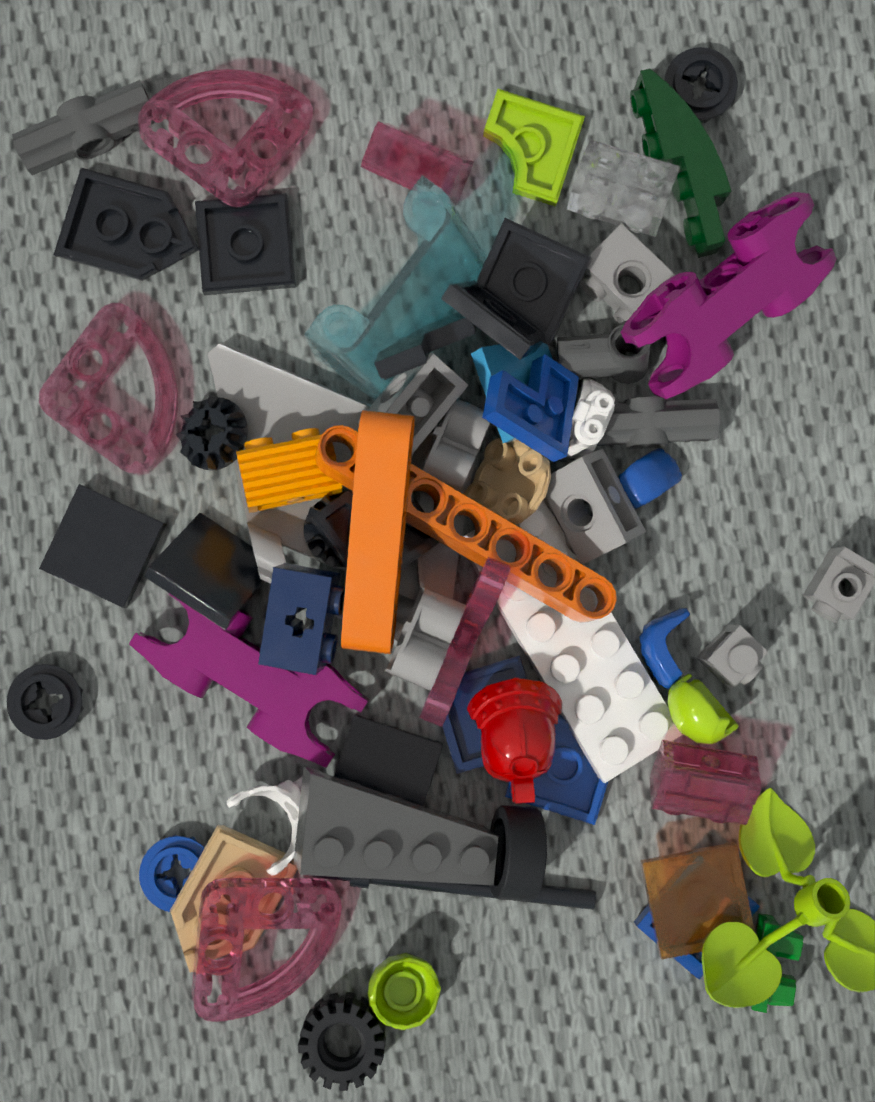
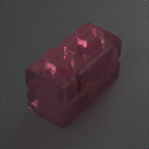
[361,121,474,206]
[650,740,761,825]

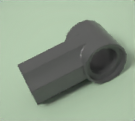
[557,324,651,384]

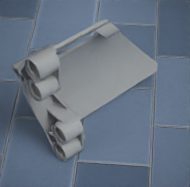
[207,343,490,691]

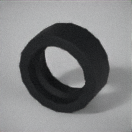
[489,805,547,901]

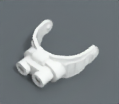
[560,378,615,461]
[226,776,303,876]

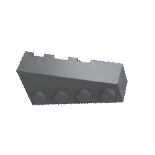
[294,766,498,885]

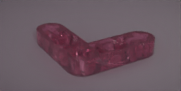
[419,556,511,727]

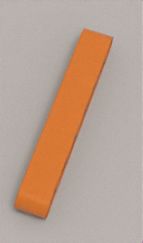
[315,425,617,623]

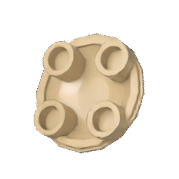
[465,438,551,525]

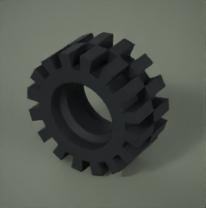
[298,992,386,1091]

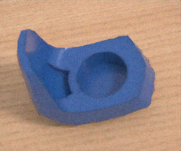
[618,448,682,509]
[639,608,690,689]

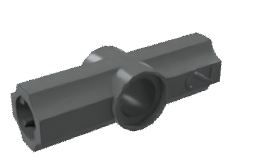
[12,80,159,175]
[574,396,721,449]

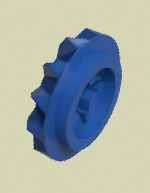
[139,834,204,912]

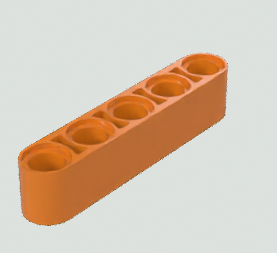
[341,410,415,654]

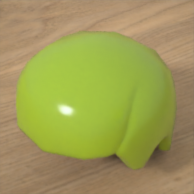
[668,674,739,744]
[368,953,441,1030]

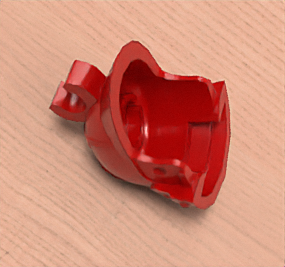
[467,678,563,804]

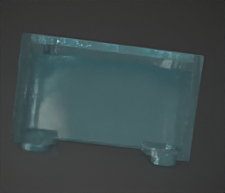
[304,175,487,400]

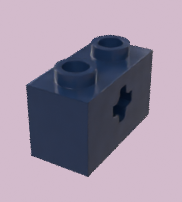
[258,563,345,675]

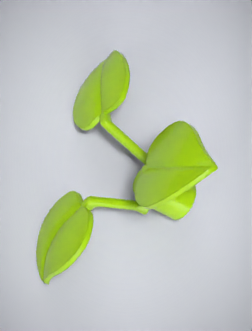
[702,788,875,1008]

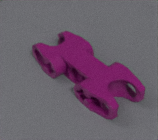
[620,192,837,399]
[129,593,369,768]

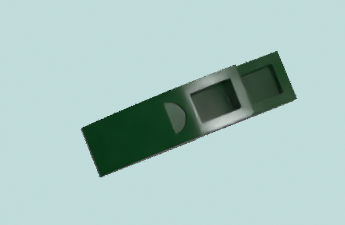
[630,68,732,258]

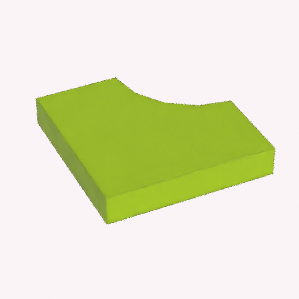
[483,89,585,207]

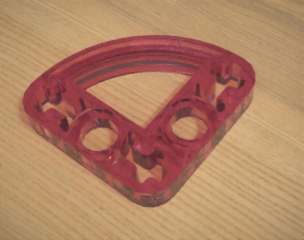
[138,69,313,207]
[39,303,178,476]
[192,878,342,1022]

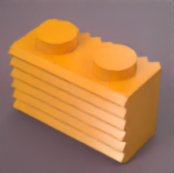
[236,428,343,513]

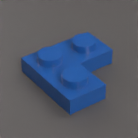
[482,354,579,462]

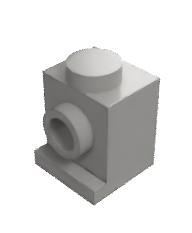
[803,546,875,623]
[696,624,768,690]

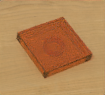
[640,842,755,960]

